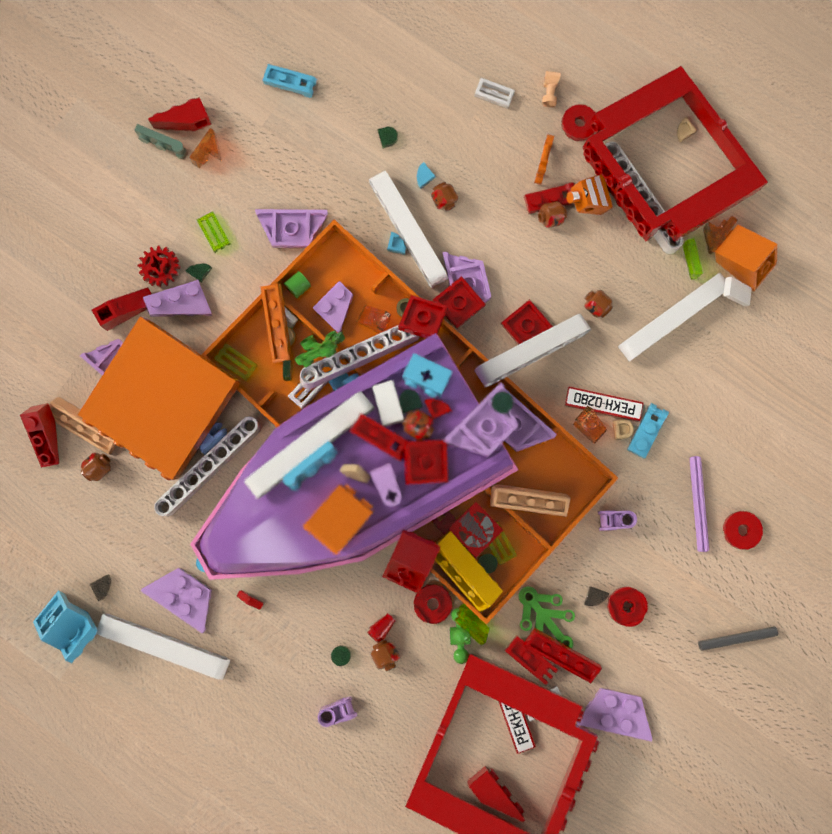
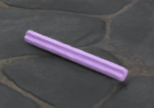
[690,456,709,552]

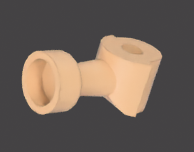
[542,71,561,107]

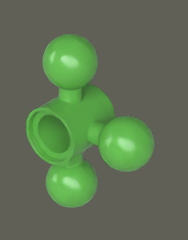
[450,608,471,664]

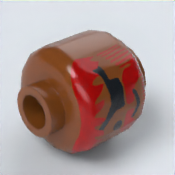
[431,182,458,212]
[538,201,567,228]
[584,290,613,318]
[402,409,435,440]
[81,453,111,481]
[371,640,400,672]

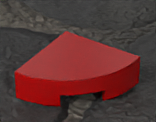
[424,398,452,420]
[237,590,263,610]

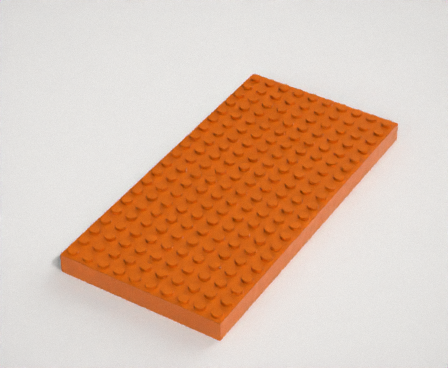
[201,220,618,625]

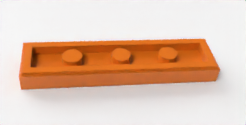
[260,284,293,363]

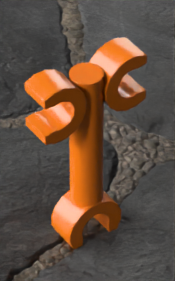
[534,134,554,185]

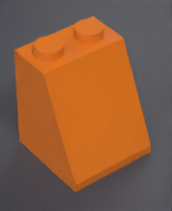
[714,225,778,291]
[302,484,374,555]

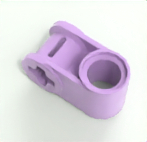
[370,463,401,506]
[598,510,637,531]
[318,696,358,727]

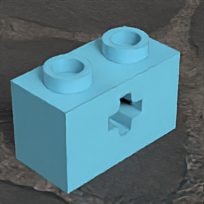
[403,353,452,398]

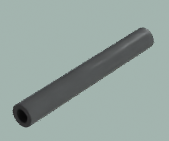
[698,626,778,651]

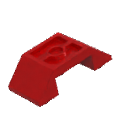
[382,529,441,594]

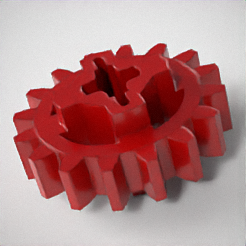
[137,245,181,288]

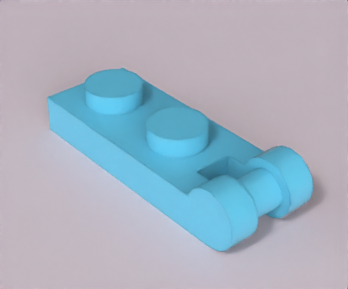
[262,64,317,98]
[627,403,669,459]
[283,441,338,491]

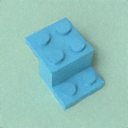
[33,590,98,663]

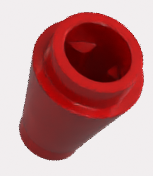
[367,613,396,643]

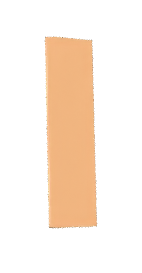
[49,397,117,455]
[490,484,570,517]

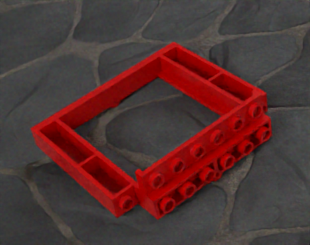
[582,66,768,242]
[405,653,600,834]

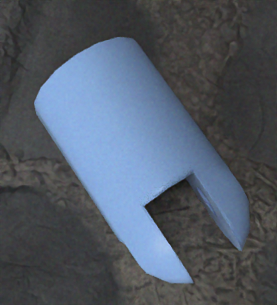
[199,422,227,455]

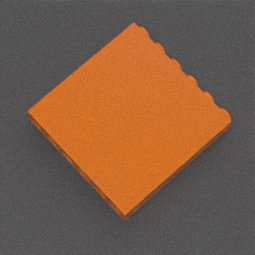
[78,316,241,481]

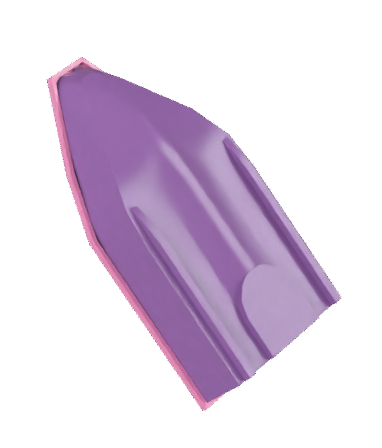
[190,334,518,580]

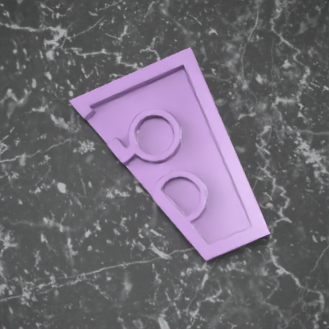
[143,280,212,317]

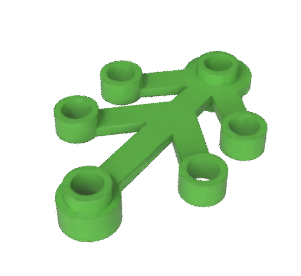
[295,331,345,368]
[519,586,575,649]

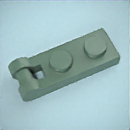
[134,124,187,159]

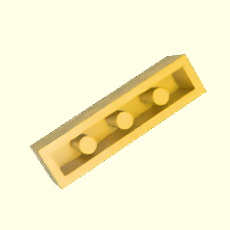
[435,531,503,612]

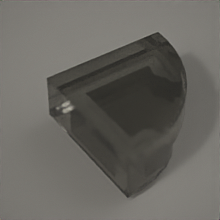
[90,574,111,601]
[584,586,609,606]

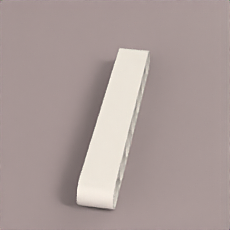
[605,142,683,254]
[369,171,448,288]
[618,272,726,361]
[475,314,591,387]
[300,325,420,389]
[244,391,374,499]
[154,416,261,517]
[96,613,230,680]

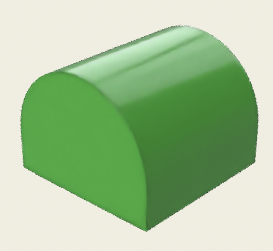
[284,271,311,299]

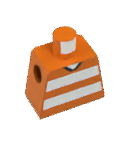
[567,174,613,215]

